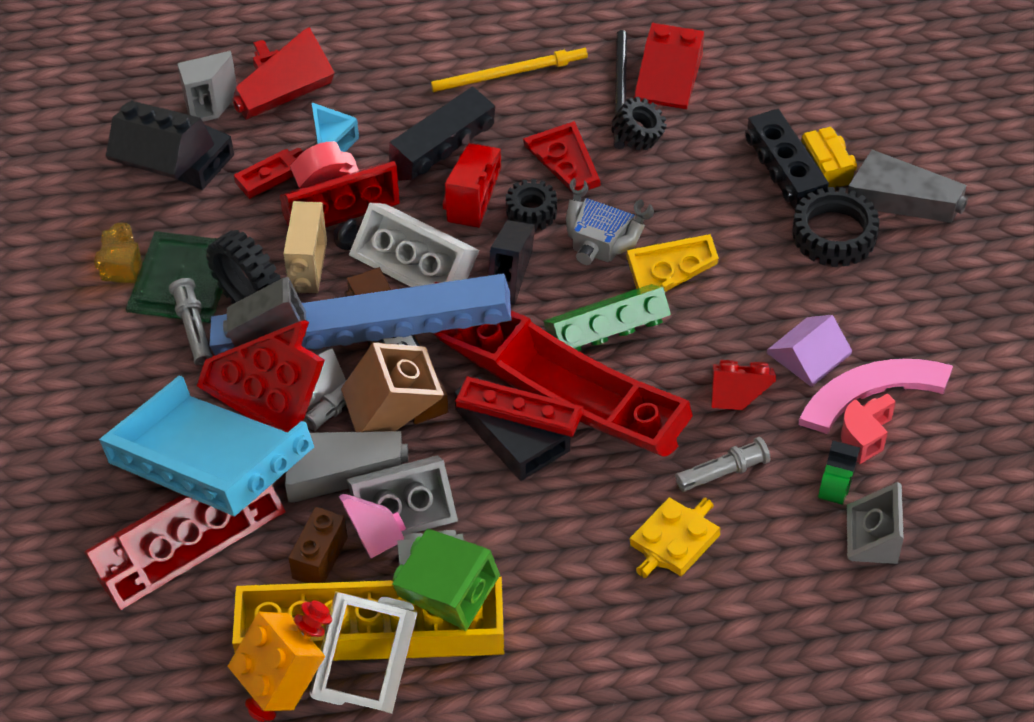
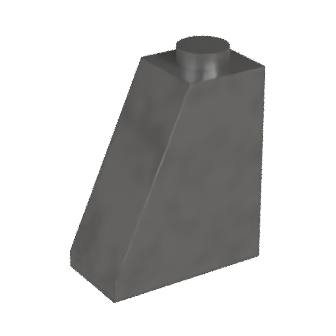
[223,277,306,347]

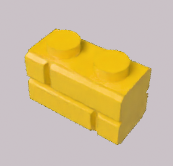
[801,127,857,188]

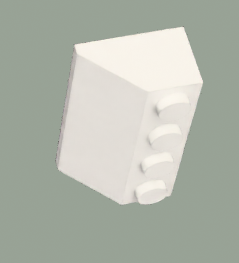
[349,202,480,287]

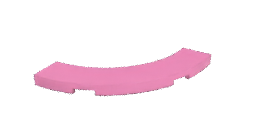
[798,359,953,434]

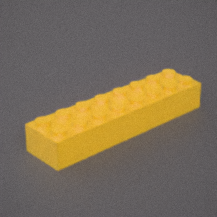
[232,576,504,661]

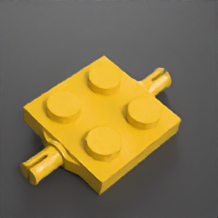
[630,497,720,578]

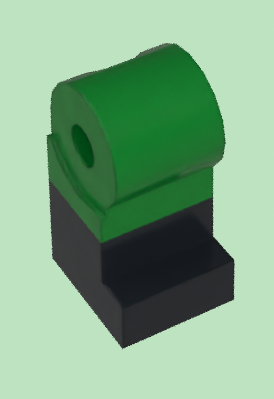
[818,440,860,505]

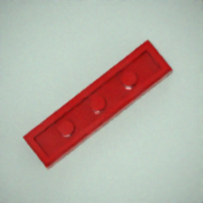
[455,376,583,437]

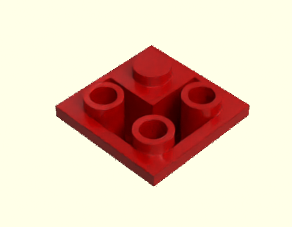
[711,360,776,410]

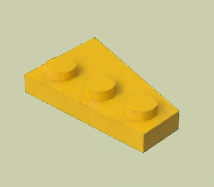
[626,234,719,292]

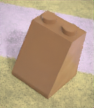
[341,343,444,432]

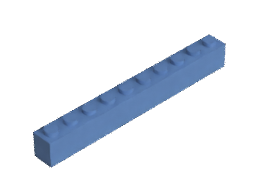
[210,274,511,355]

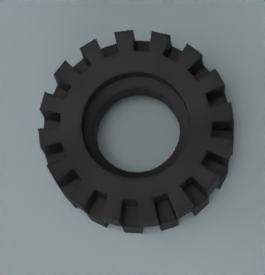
[612,97,667,150]
[506,179,557,232]

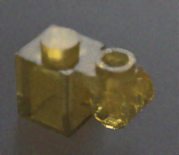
[94,222,142,283]

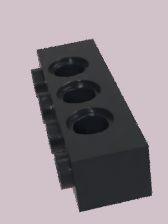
[745,108,829,210]

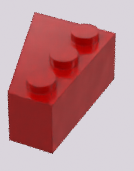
[443,143,502,228]

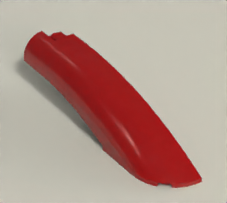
[433,282,693,457]

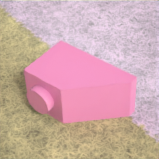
[338,494,406,558]

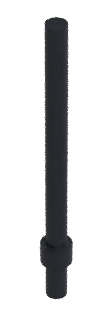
[611,30,627,149]

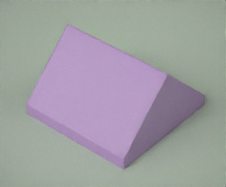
[767,315,852,387]

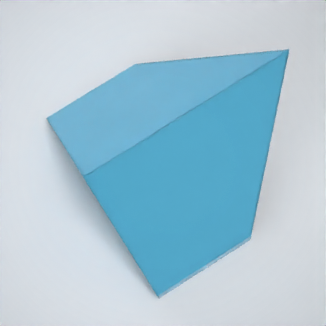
[312,103,359,152]

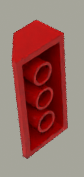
[280,161,400,227]

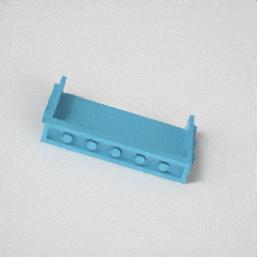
[99,375,314,516]

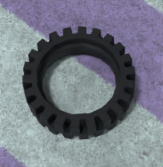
[792,187,879,267]
[206,230,281,304]

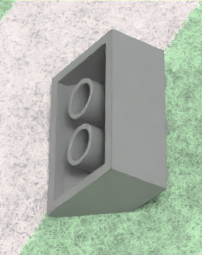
[347,455,458,536]

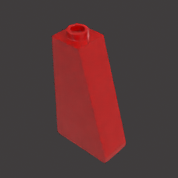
[232,27,335,120]

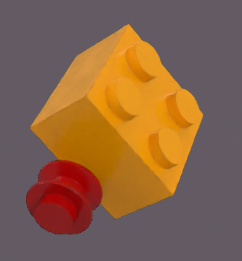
[227,601,332,722]

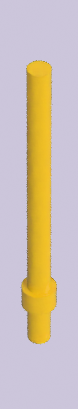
[431,48,588,92]

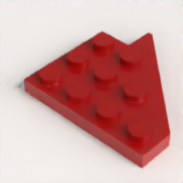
[197,320,325,433]

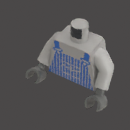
[566,178,654,265]

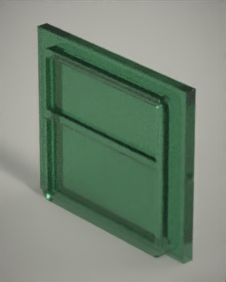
[126,231,223,323]

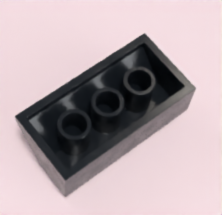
[389,86,495,181]
[106,101,215,179]

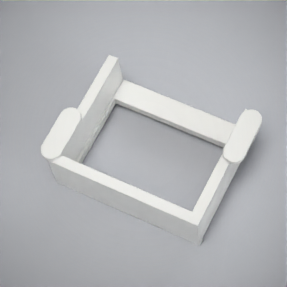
[309,591,417,714]

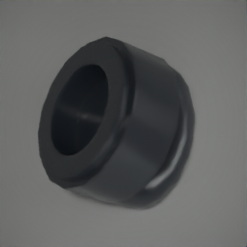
[333,218,360,250]

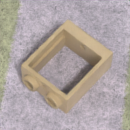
[283,201,327,293]

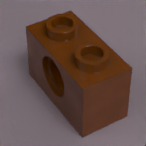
[288,507,348,583]

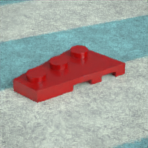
[523,121,601,192]

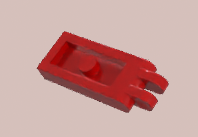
[234,148,304,199]

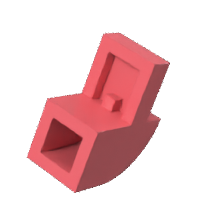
[290,142,359,188]
[841,393,896,464]

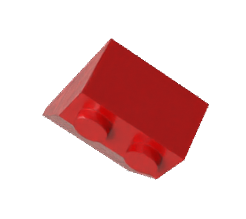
[634,23,704,109]

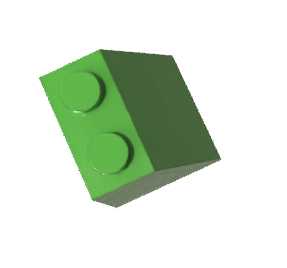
[392,528,500,631]

